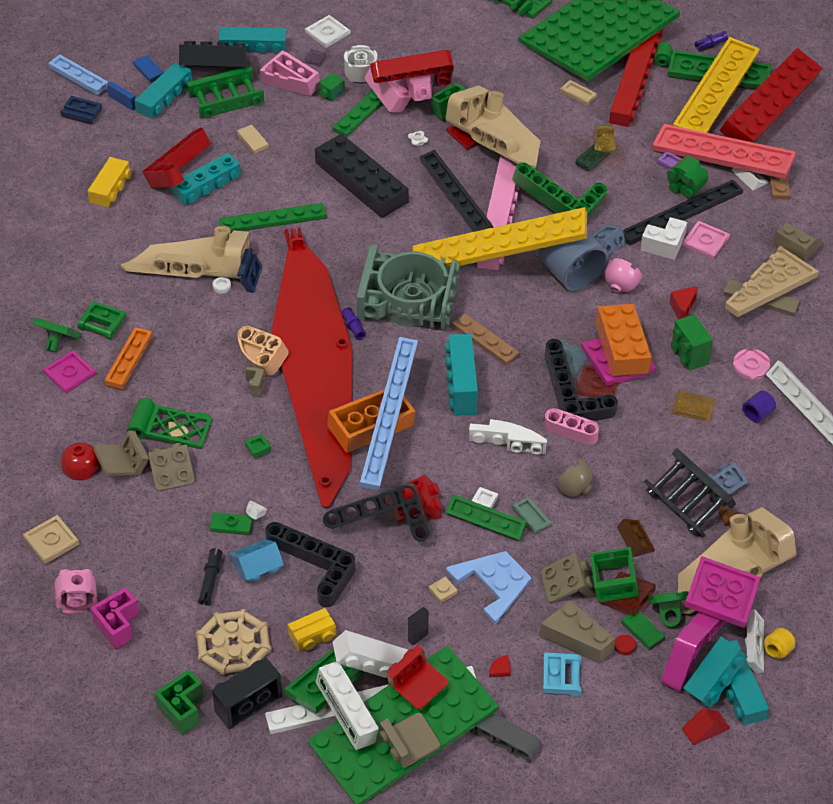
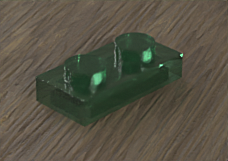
[575,142,611,172]

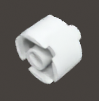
[344,45,378,82]

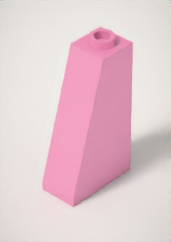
[404,74,433,101]

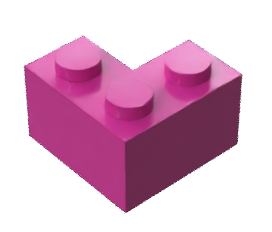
[90,587,139,649]

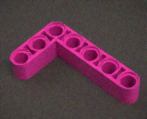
[661,612,724,693]

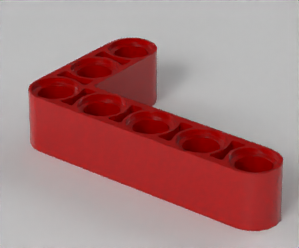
[370,50,454,86]
[142,127,211,188]

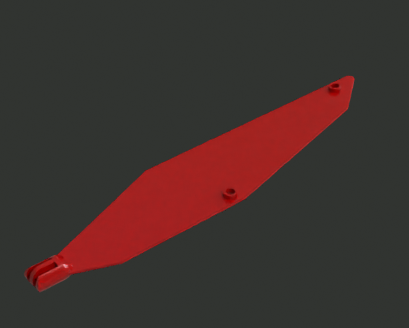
[271,227,352,508]

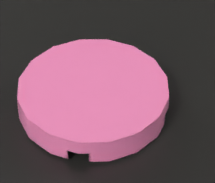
[733,349,771,380]

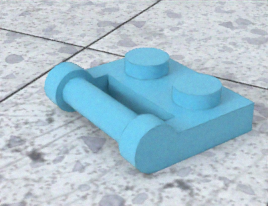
[543,653,582,696]

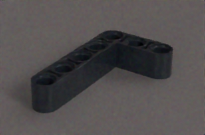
[544,339,618,421]
[323,483,432,542]
[265,522,355,607]

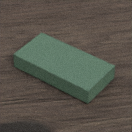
[512,497,552,535]

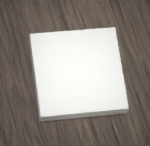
[305,15,351,48]

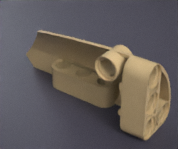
[121,226,250,279]
[678,507,796,614]

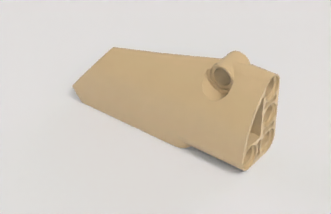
[446,86,540,168]

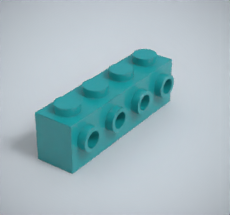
[172,153,241,206]

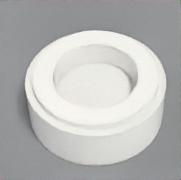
[213,277,231,294]

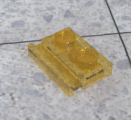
[672,390,716,423]

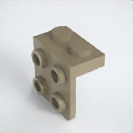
[93,431,149,476]
[148,443,194,490]
[541,553,596,603]
[379,713,440,769]

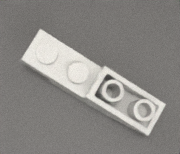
[469,419,547,455]

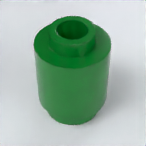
[654,42,673,66]

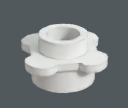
[408,131,428,146]

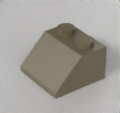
[774,223,824,262]

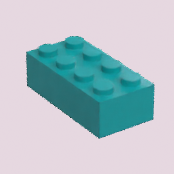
[445,334,478,416]

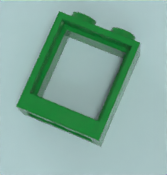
[590,547,639,602]

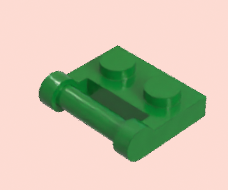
[77,301,126,340]

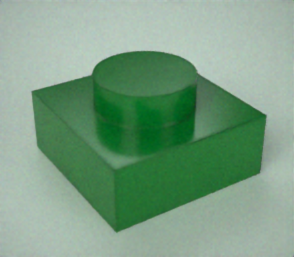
[245,433,271,459]

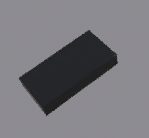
[408,607,429,646]

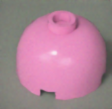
[605,258,642,293]

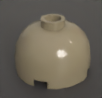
[555,458,594,497]

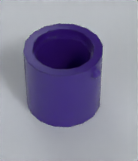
[742,390,776,423]

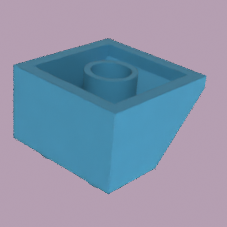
[228,539,284,582]

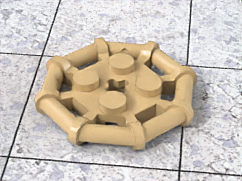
[195,609,272,676]

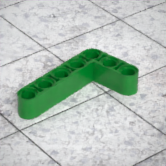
[512,162,608,218]

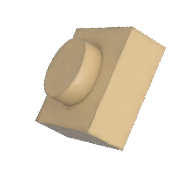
[429,577,458,603]

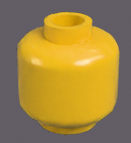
[764,628,796,659]

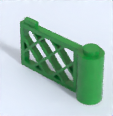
[127,398,212,449]

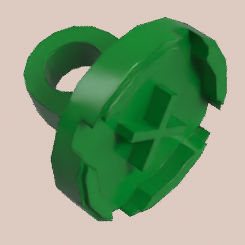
[648,591,689,627]

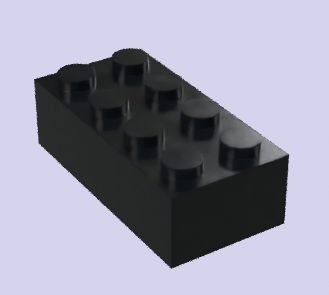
[179,41,250,67]

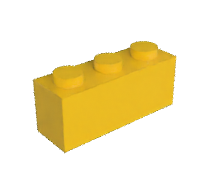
[87,157,132,208]

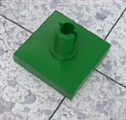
[33,317,82,352]

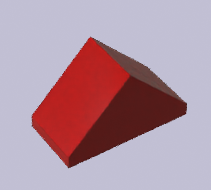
[669,286,698,319]
[682,708,730,746]

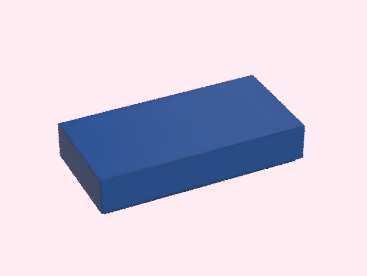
[133,55,164,83]
[107,82,136,110]

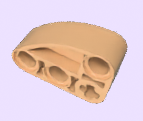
[237,326,289,376]

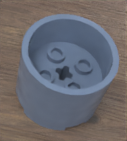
[539,231,609,291]

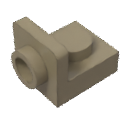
[245,367,266,398]

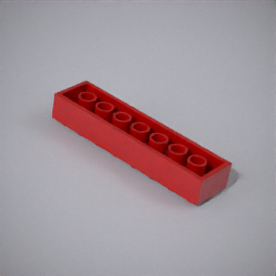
[719,47,823,143]

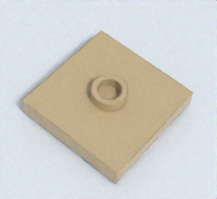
[23,515,80,564]

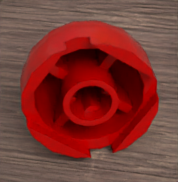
[61,442,101,481]

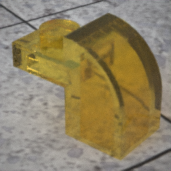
[593,124,616,152]

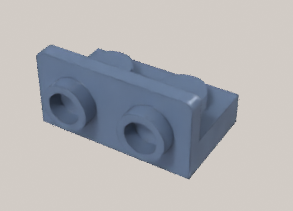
[592,224,626,255]
[699,462,748,501]

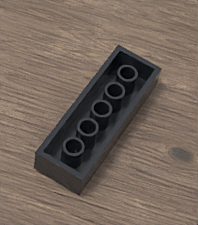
[315,133,409,218]

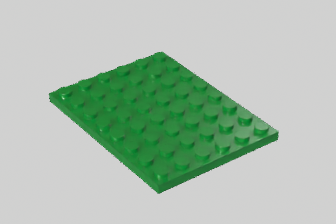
[518,0,680,81]

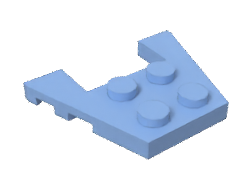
[446,551,531,624]

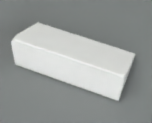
[731,168,768,190]

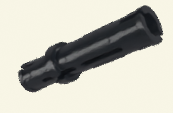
[198,548,223,606]

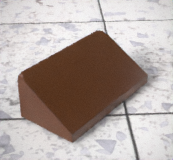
[617,519,655,557]

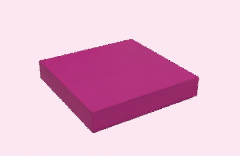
[43,350,96,393]

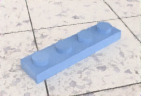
[48,55,108,95]

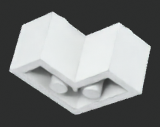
[641,217,687,260]

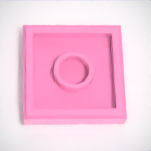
[682,221,730,259]

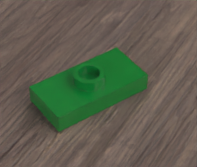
[210,512,253,536]

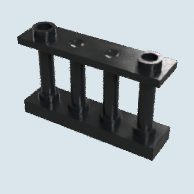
[644,448,736,538]

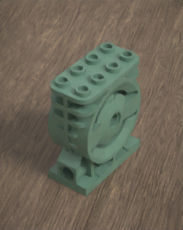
[357,245,460,330]

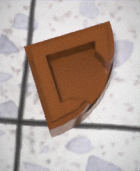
[718,507,740,526]

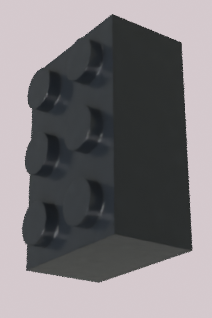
[212,657,282,730]

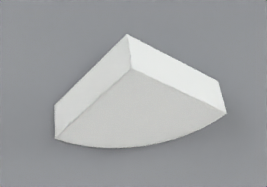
[246,501,267,520]

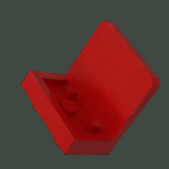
[392,475,442,522]
[387,645,448,710]

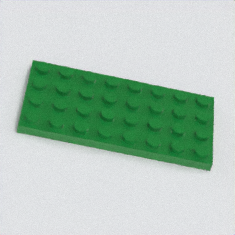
[307,645,499,804]

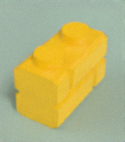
[287,608,336,652]

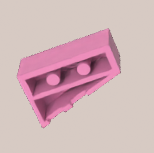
[260,50,320,96]
[364,69,411,112]

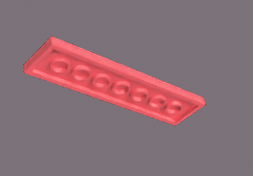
[652,124,796,179]

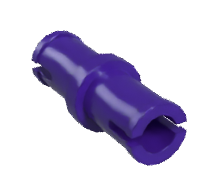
[694,31,728,51]
[341,307,366,340]

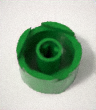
[667,156,708,198]

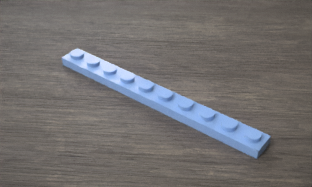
[359,337,418,491]

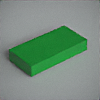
[621,609,665,651]

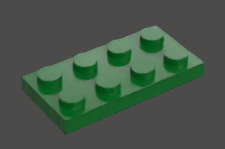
[284,648,365,714]

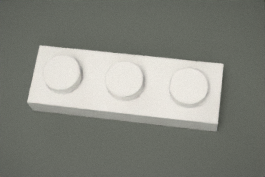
[745,609,764,673]

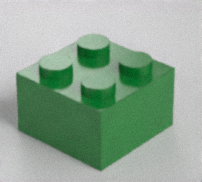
[671,315,713,371]

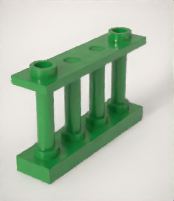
[187,66,264,119]

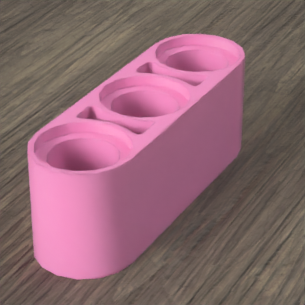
[545,408,599,445]

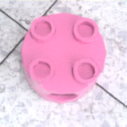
[54,569,97,614]

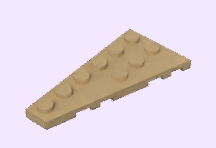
[725,246,819,317]

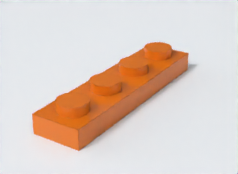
[104,327,153,390]

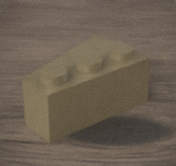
[539,600,615,664]

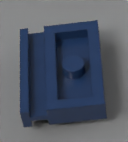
[60,96,102,124]
[237,248,262,293]

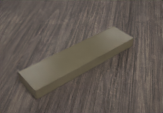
[723,279,800,317]

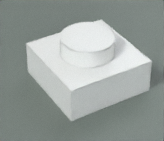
[472,487,498,508]

